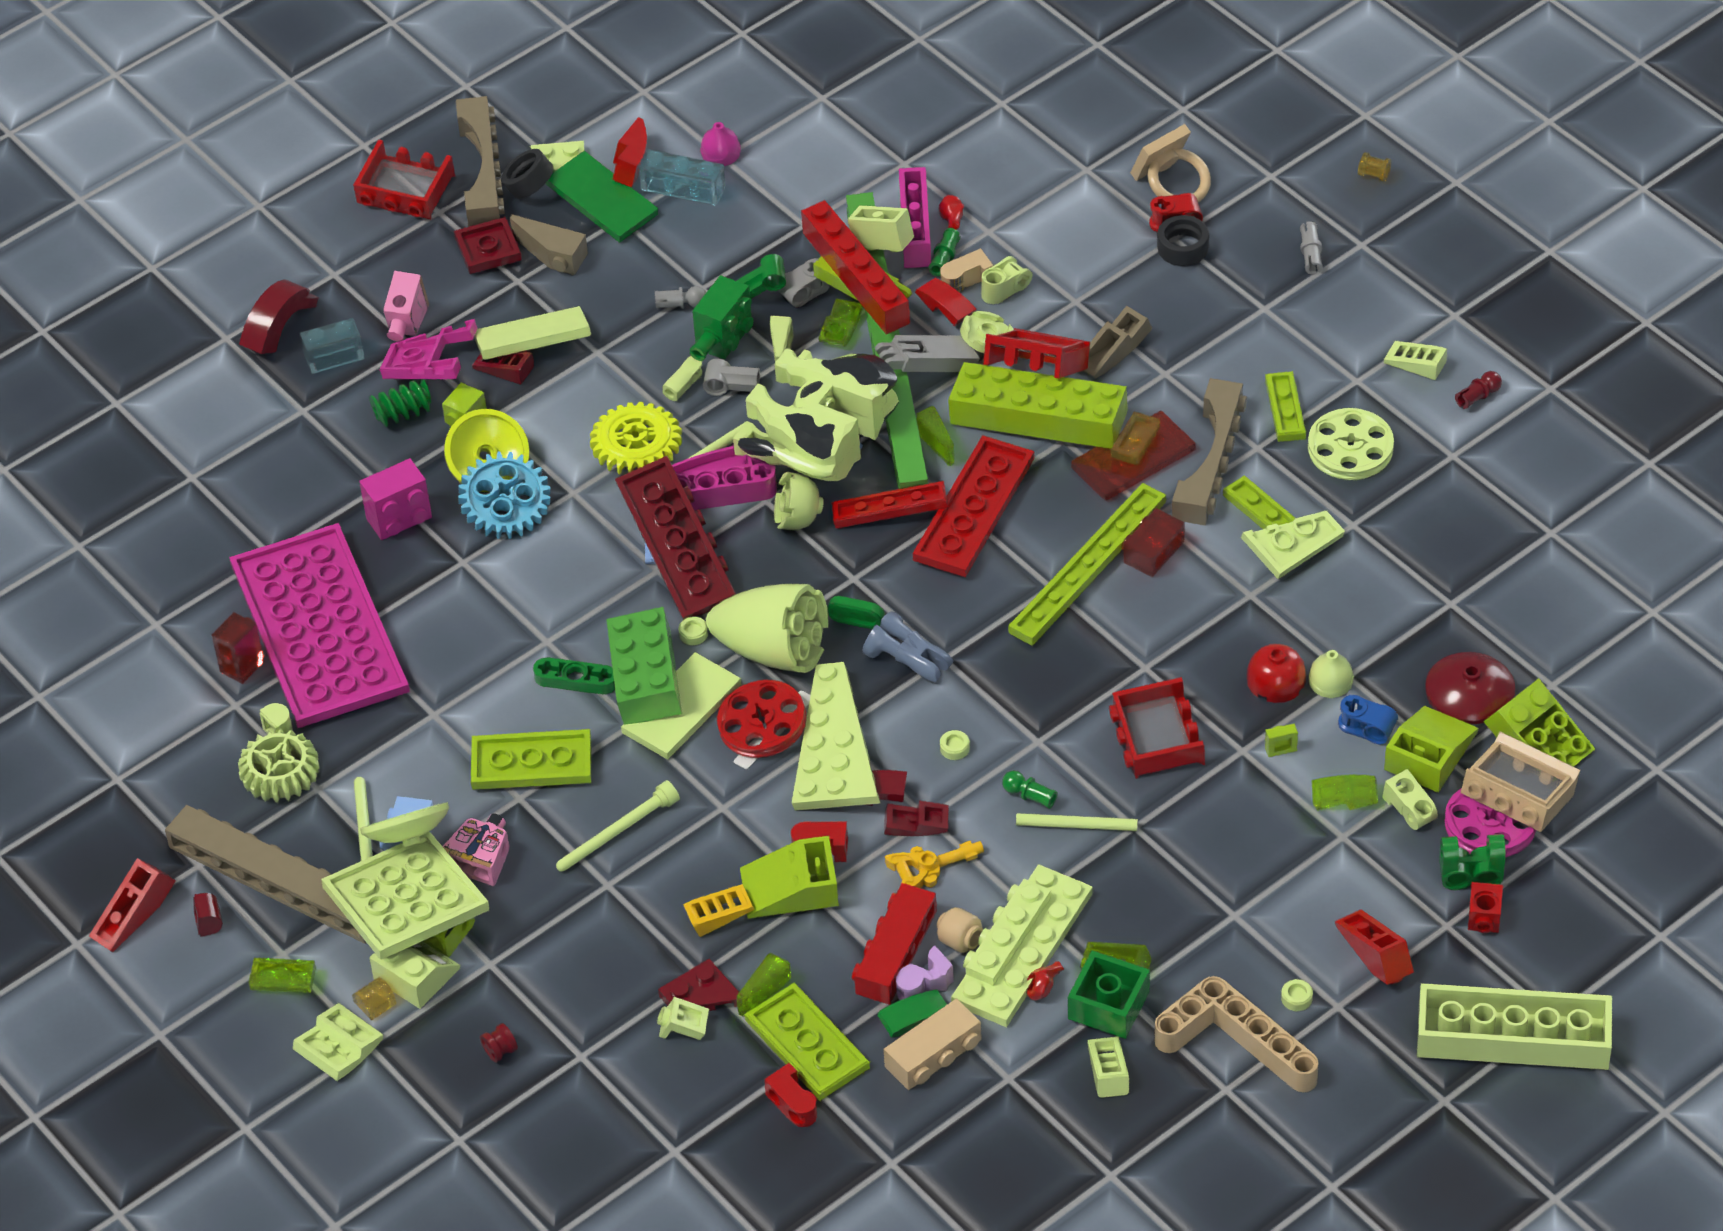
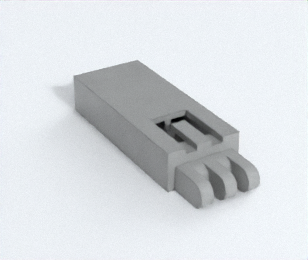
[875,335,980,372]

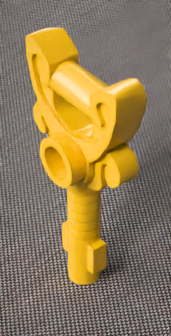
[885,841,984,888]

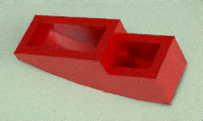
[612,117,647,188]

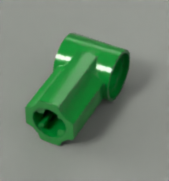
[736,254,786,299]

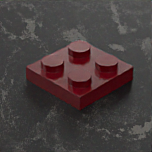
[454,217,522,274]

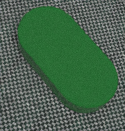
[827,596,885,629]

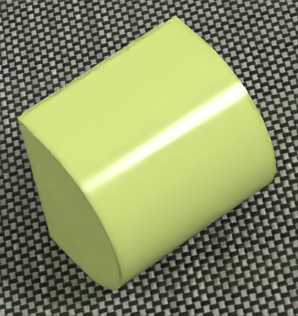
[260,703,293,734]

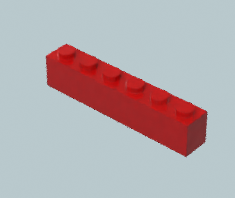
[801,200,910,335]

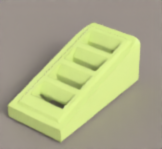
[770,316,794,362]
[1384,341,1447,380]
[1088,1037,1129,1098]

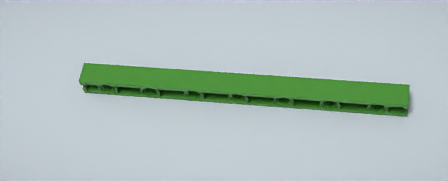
[846,192,928,489]

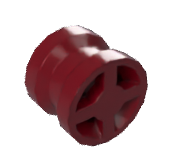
[480,1023,518,1062]

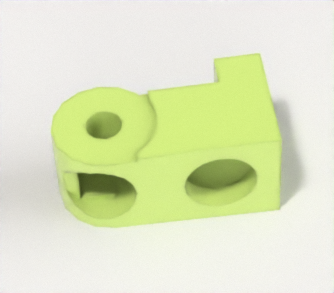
[1382,769,1438,830]

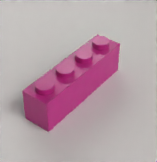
[899,167,931,268]

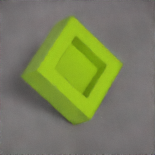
[1265,723,1298,757]

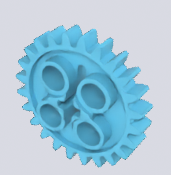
[458,452,550,539]

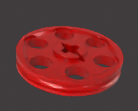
[717,680,807,758]

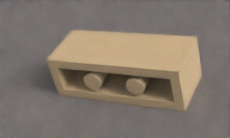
[884,998,981,1090]

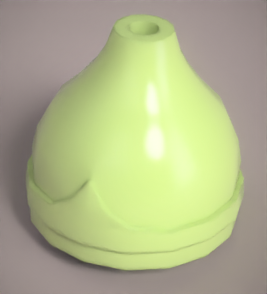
[1308,650,1354,698]

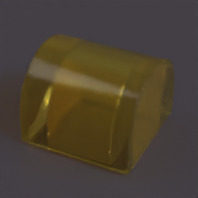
[352,977,396,1021]

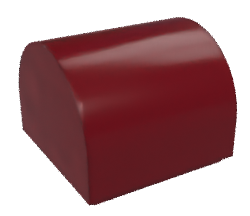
[193,893,223,937]

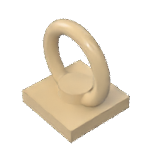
[1130,124,1211,203]

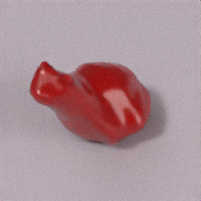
[938,195,964,230]
[1026,961,1064,1001]

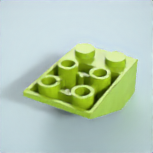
[1484,678,1595,783]
[1384,706,1479,793]
[740,836,839,919]

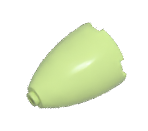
[706,584,828,673]

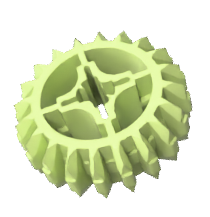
[238,728,319,803]

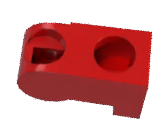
[791,821,849,862]
[764,1063,817,1127]

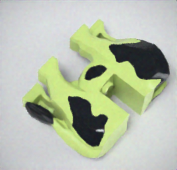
[733,348,899,481]

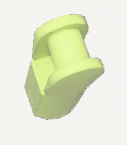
[663,356,702,401]

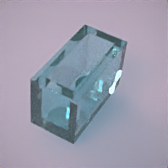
[300,318,365,374]

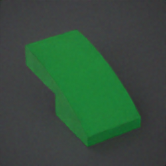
[877,989,947,1038]

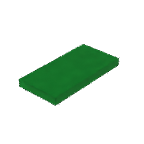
[546,151,658,243]

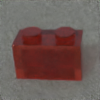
[1122,508,1185,578]
[212,612,265,684]

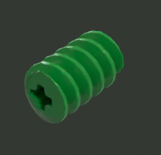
[369,379,431,427]

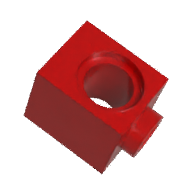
[1468,882,1503,933]

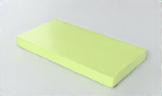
[474,306,591,360]
[621,652,742,760]

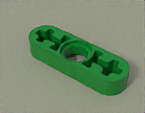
[533,657,615,695]

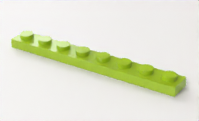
[1008,483,1166,646]

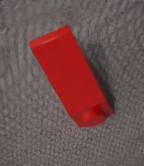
[89,858,176,952]
[1335,909,1414,985]

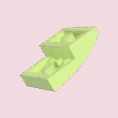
[293,1003,383,1081]

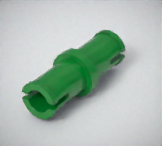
[928,228,961,277]

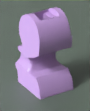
[896,945,954,1000]

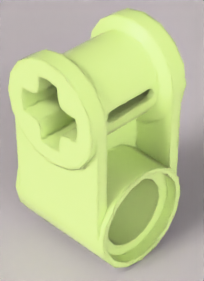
[981,256,1033,304]

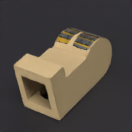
[940,248,993,292]

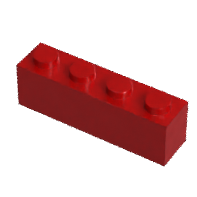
[852,883,937,1005]

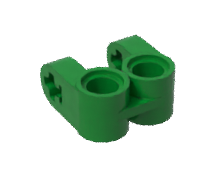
[1439,834,1506,890]

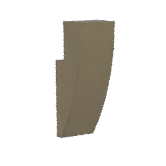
[1083,306,1152,379]

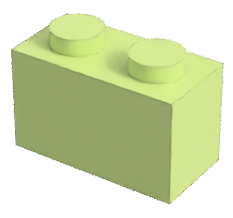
[848,205,914,252]

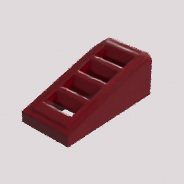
[472,351,534,385]

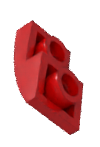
[915,278,976,326]

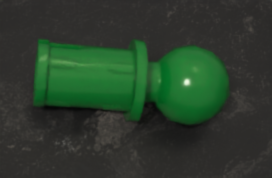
[1002,770,1058,809]

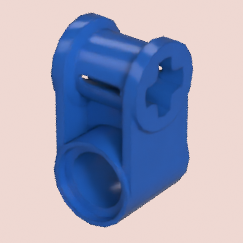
[1338,695,1398,745]

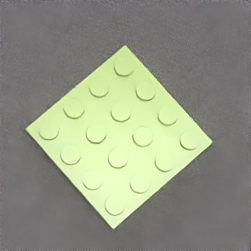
[321,831,489,960]

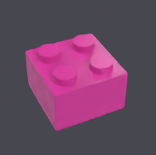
[359,458,432,540]

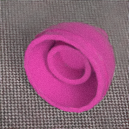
[700,122,741,166]

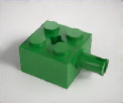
[689,275,753,361]

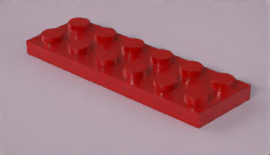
[913,435,1035,578]

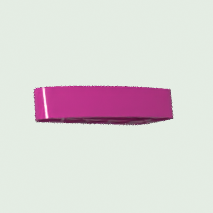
[672,446,777,510]

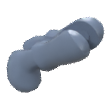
[862,611,953,682]

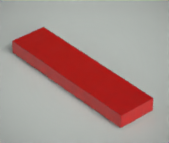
[832,481,948,528]

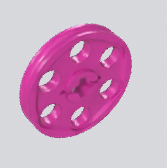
[1445,788,1536,857]

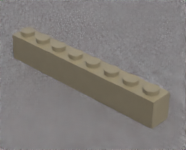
[165,805,366,944]

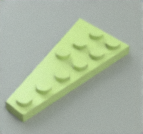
[792,662,881,811]

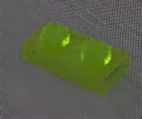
[249,958,316,993]

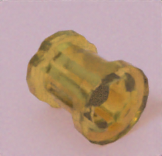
[1358,152,1392,182]

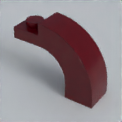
[239,279,319,354]

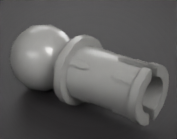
[655,286,706,309]

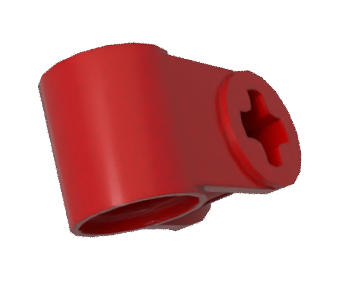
[1149,193,1203,232]

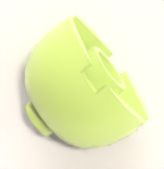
[774,472,823,530]

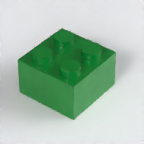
[1068,950,1150,1039]

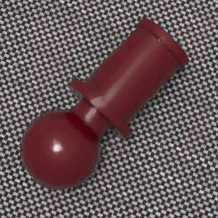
[1455,371,1502,409]

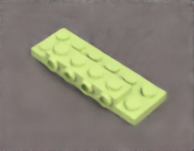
[951,864,1093,1028]

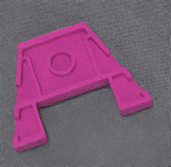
[380,319,478,379]

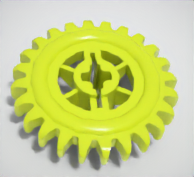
[590,402,682,475]

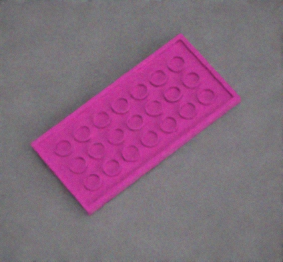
[229,523,410,728]

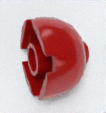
[1247,644,1306,703]

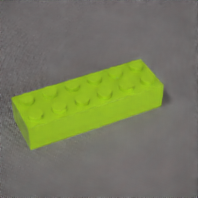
[948,362,1128,449]

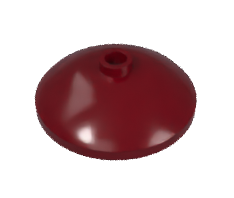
[1425,652,1515,724]

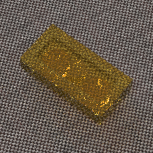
[1111,411,1160,465]

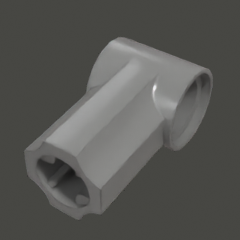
[703,358,760,396]

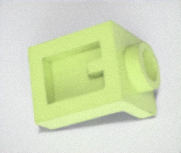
[657,997,709,1040]

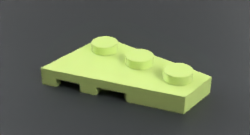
[1241,511,1345,579]

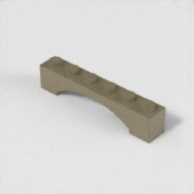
[456,96,505,227]
[1172,378,1247,526]

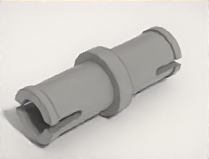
[1300,222,1323,274]

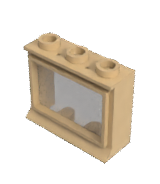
[1461,732,1580,832]

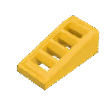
[683,884,755,937]

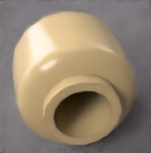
[937,907,983,953]

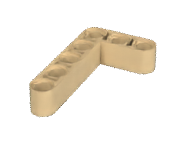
[1155,976,1318,1092]

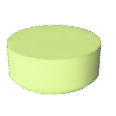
[678,617,708,646]
[940,730,970,760]
[1281,979,1313,1011]

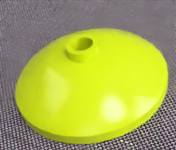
[444,409,529,492]

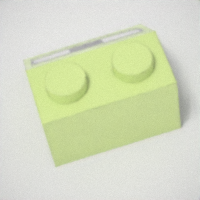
[369,941,460,1009]

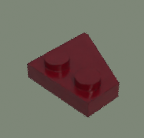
[658,959,744,1011]

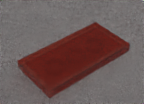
[1071,410,1196,501]

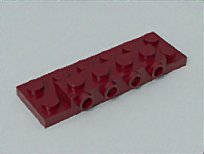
[615,456,736,620]

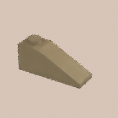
[510,215,588,275]

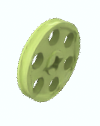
[1308,408,1394,480]

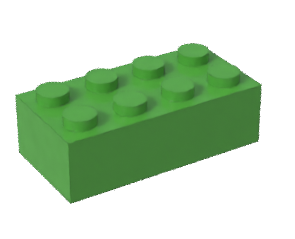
[606,607,682,725]

